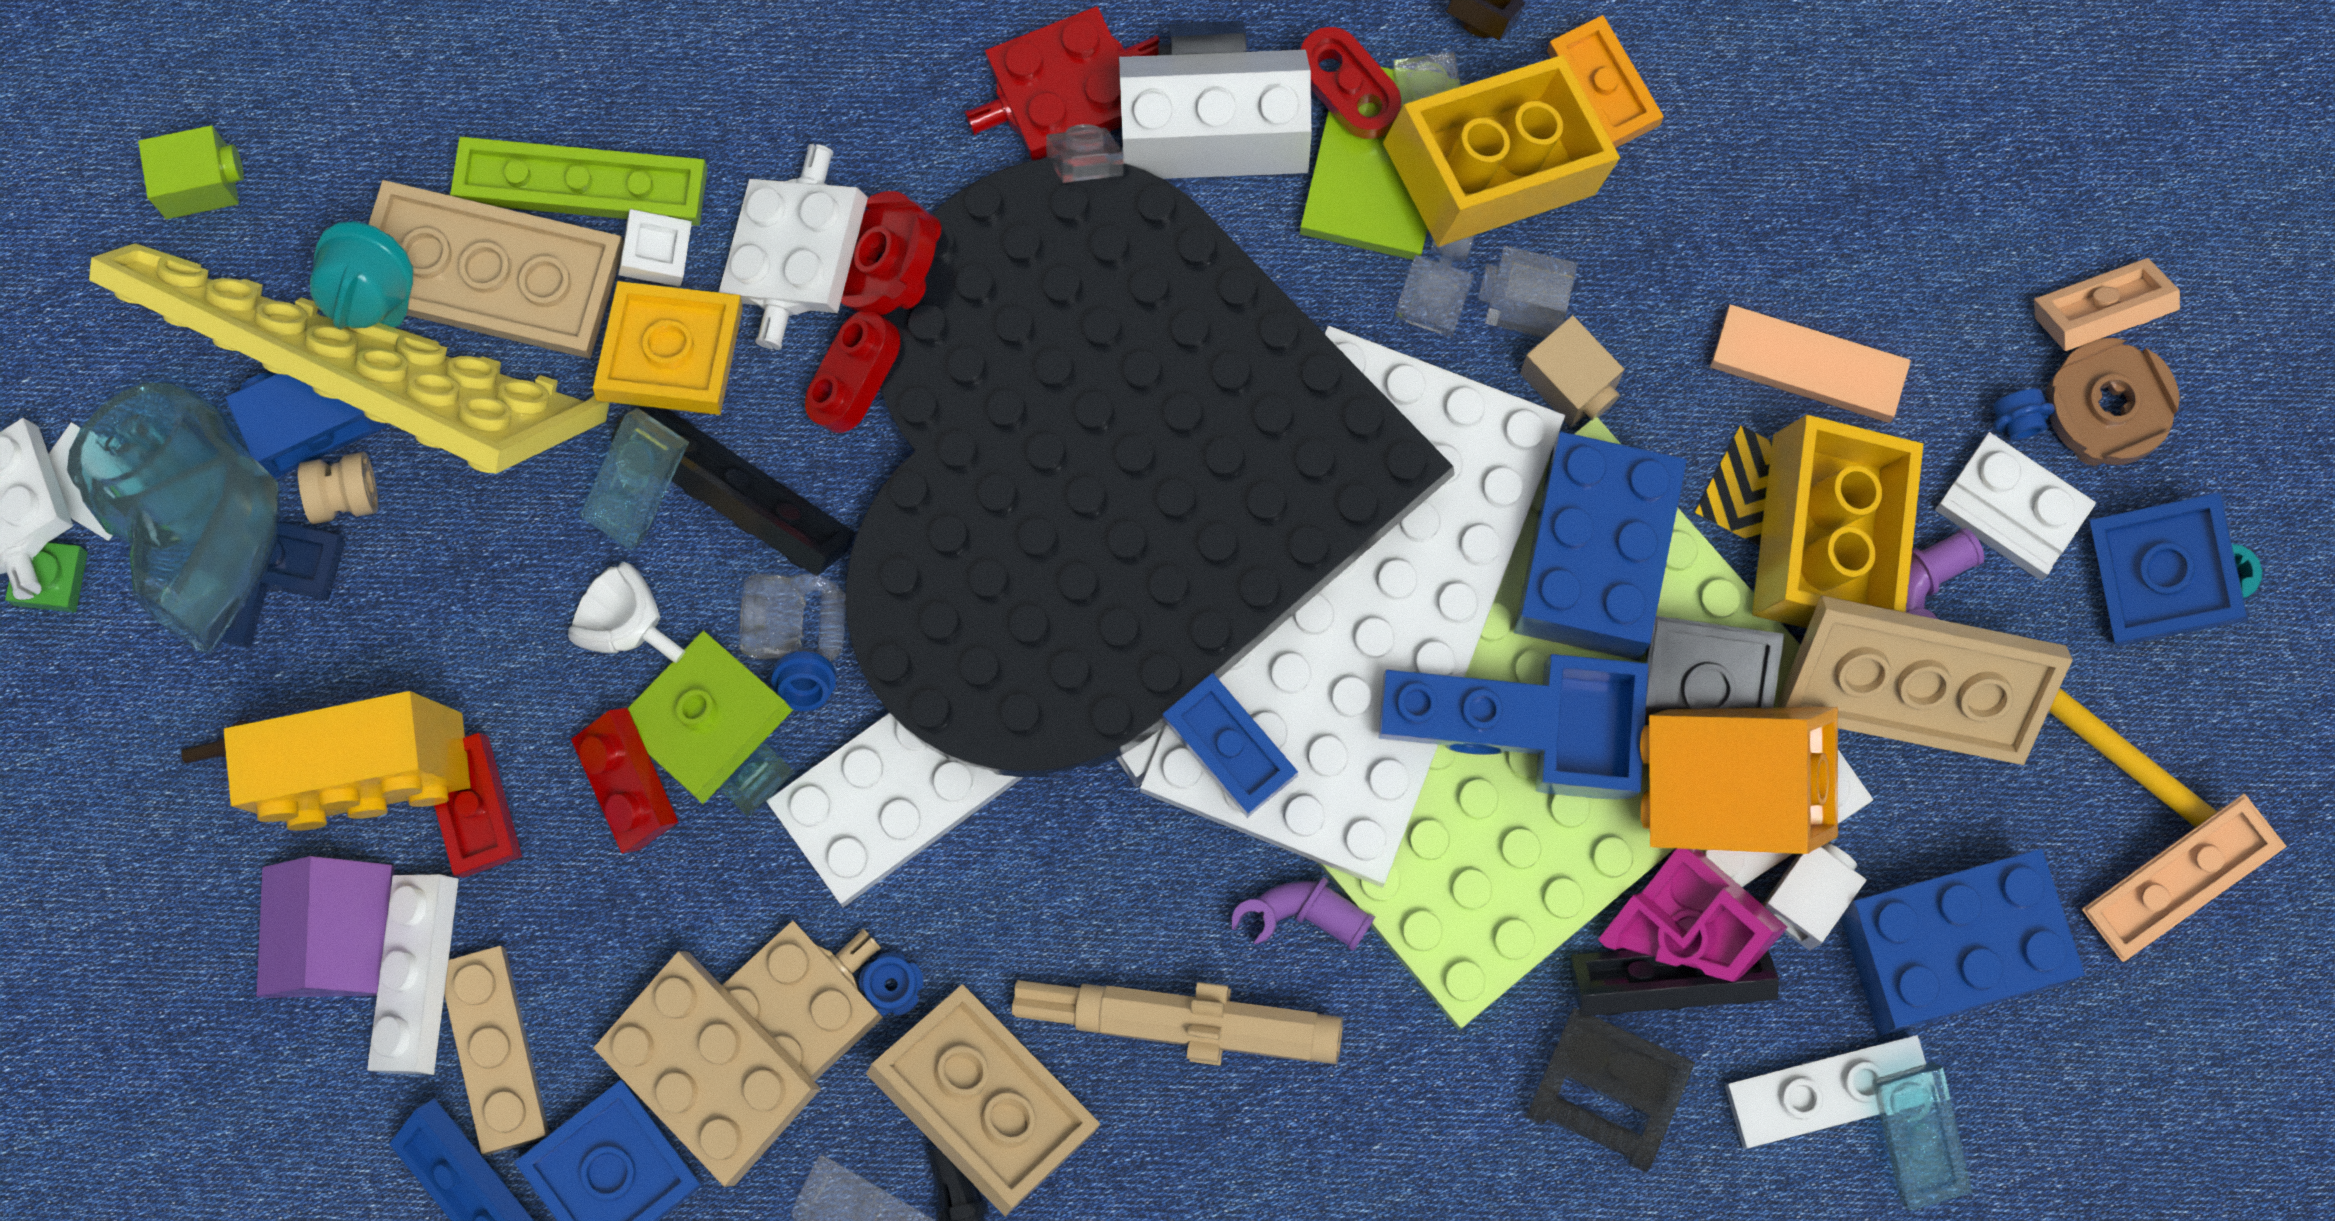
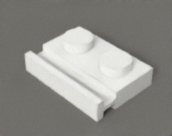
[1935,432,2096,581]

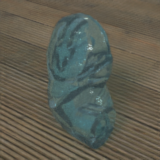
[67,383,280,654]

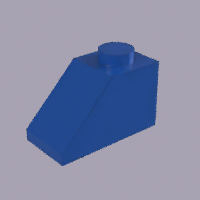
[225,372,387,480]

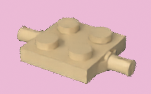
[722,921,883,1081]

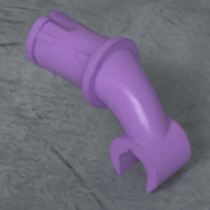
[1906,528,1984,619]
[1232,877,1375,951]

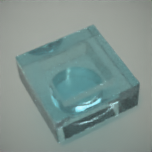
[718,741,794,818]

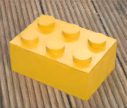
[1383,54,1620,247]
[1752,415,1924,628]
[224,691,471,831]

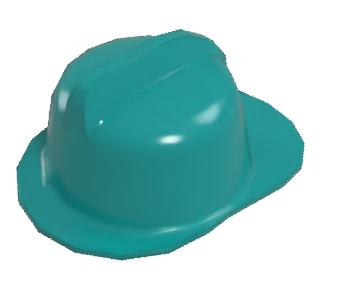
[310,221,413,330]

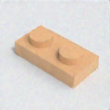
[2034,258,2180,351]

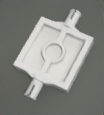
[718,144,868,350]
[0,418,73,600]

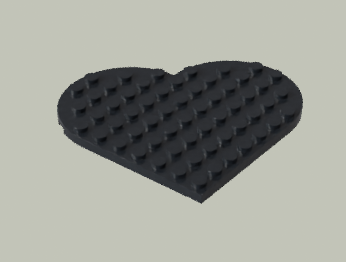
[846,156,1455,777]

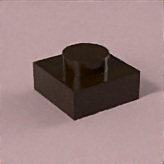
[1446,0,1526,41]

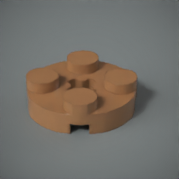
[2046,338,2180,466]

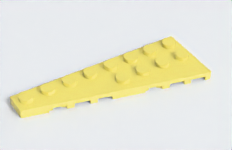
[89,243,610,474]

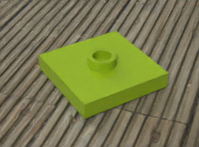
[628,630,793,804]

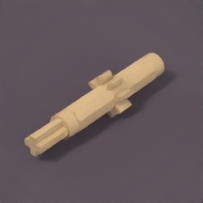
[1012,980,1343,1066]

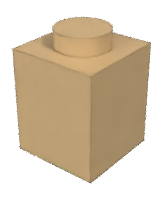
[1520,315,1625,427]

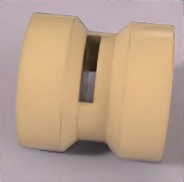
[298,451,378,524]

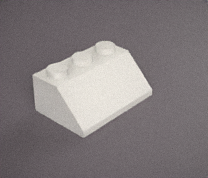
[1119,50,1311,179]

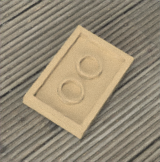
[593,951,821,1187]
[866,984,1100,1217]

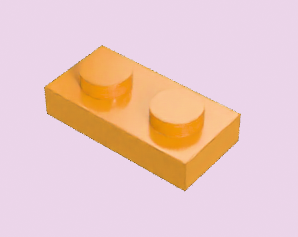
[1547,15,1664,148]

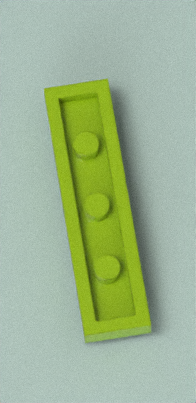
[450,137,708,226]

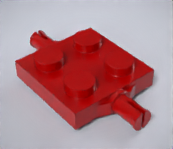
[964,6,1160,161]

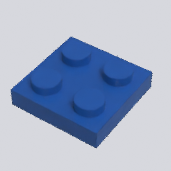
[2090,492,2248,646]
[514,1079,704,1221]

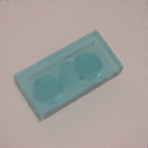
[579,408,689,550]
[1871,1061,1973,1211]

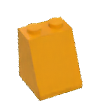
[1640,707,1838,854]

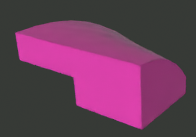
[1598,849,1788,982]

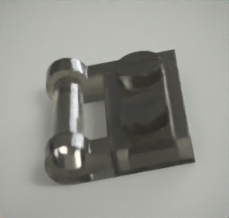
[1525,1007,1695,1173]

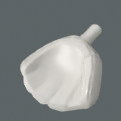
[568,562,685,663]

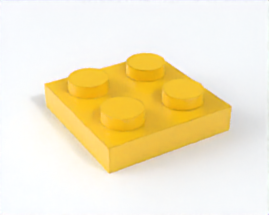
[593,281,743,415]

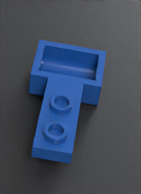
[1378,654,1648,800]

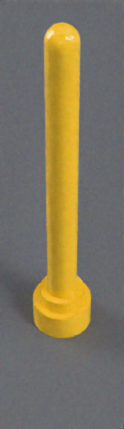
[2049,688,2223,827]

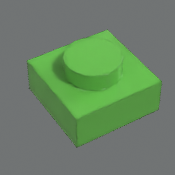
[5,542,88,613]

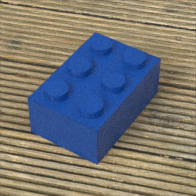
[1513,431,1687,661]
[1840,849,2085,1036]

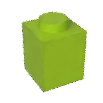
[138,125,244,220]

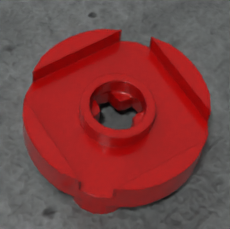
[841,191,942,315]

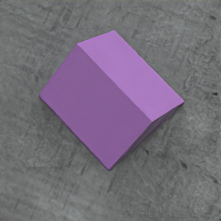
[257,856,395,998]

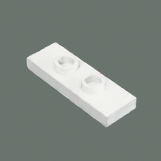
[1725,1035,1937,1150]

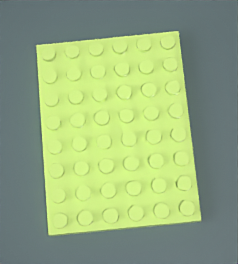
[1317,417,1800,1031]

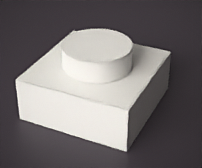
[618,209,692,287]

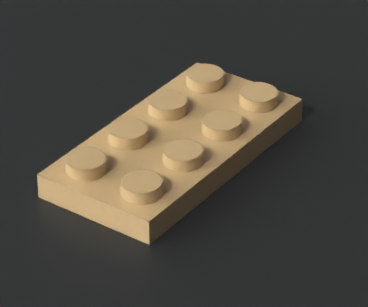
[368,180,624,359]
[1777,595,2073,765]

